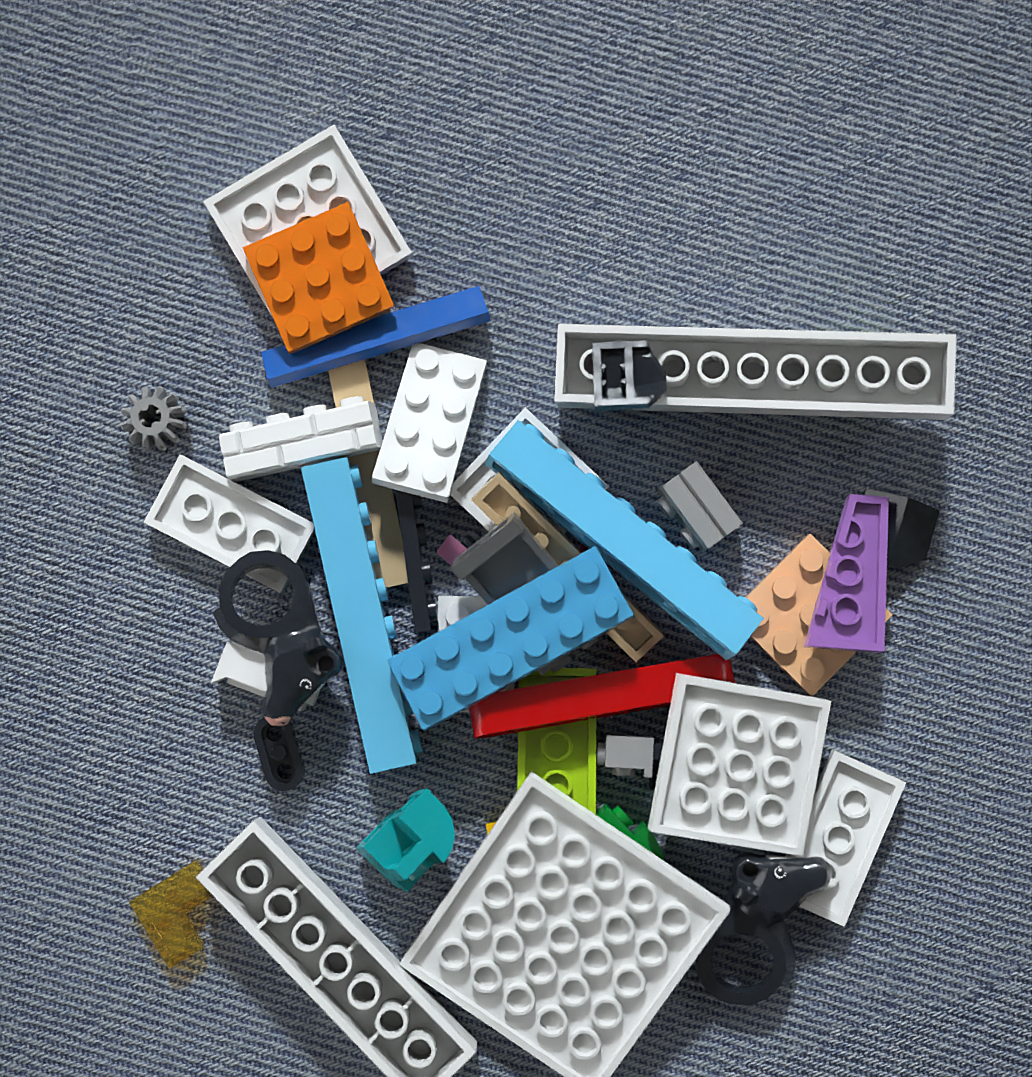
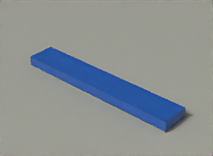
[261,286,491,388]

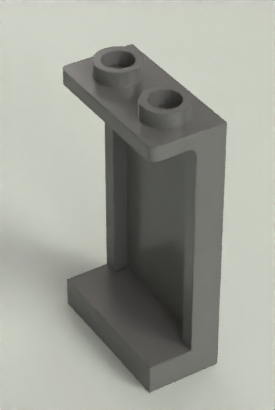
[451,512,601,676]

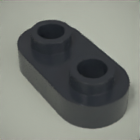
[253,717,305,791]

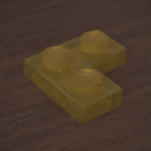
[129,859,213,969]

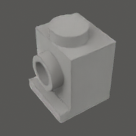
[596,734,654,778]

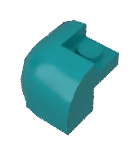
[356,788,455,892]

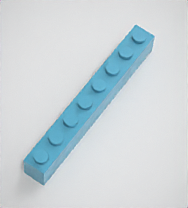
[485,420,764,660]
[301,457,423,774]

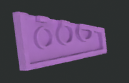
[803,494,889,653]

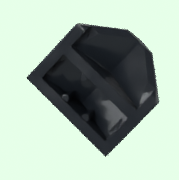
[593,340,667,411]
[863,488,940,569]

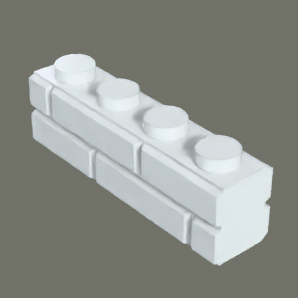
[219,396,383,482]

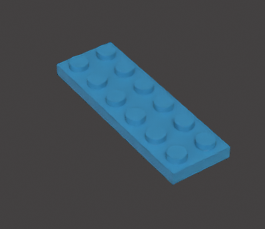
[387,546,635,731]

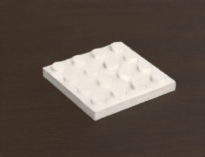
[203,125,413,316]
[648,673,831,856]

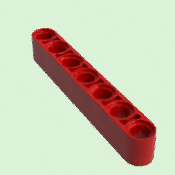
[469,654,735,739]

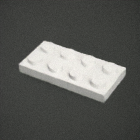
[372,343,487,503]
[144,454,315,593]
[786,750,906,927]

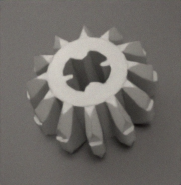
[121,386,187,451]

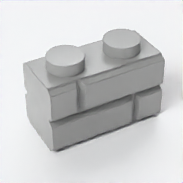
[656,461,743,553]

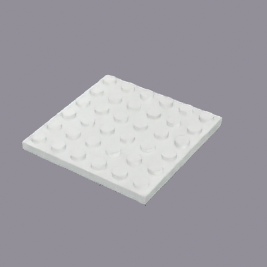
[399,772,730,1077]

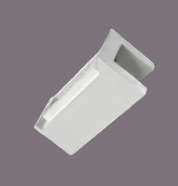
[211,642,320,711]

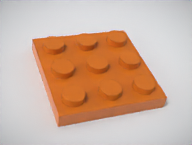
[242,202,395,355]

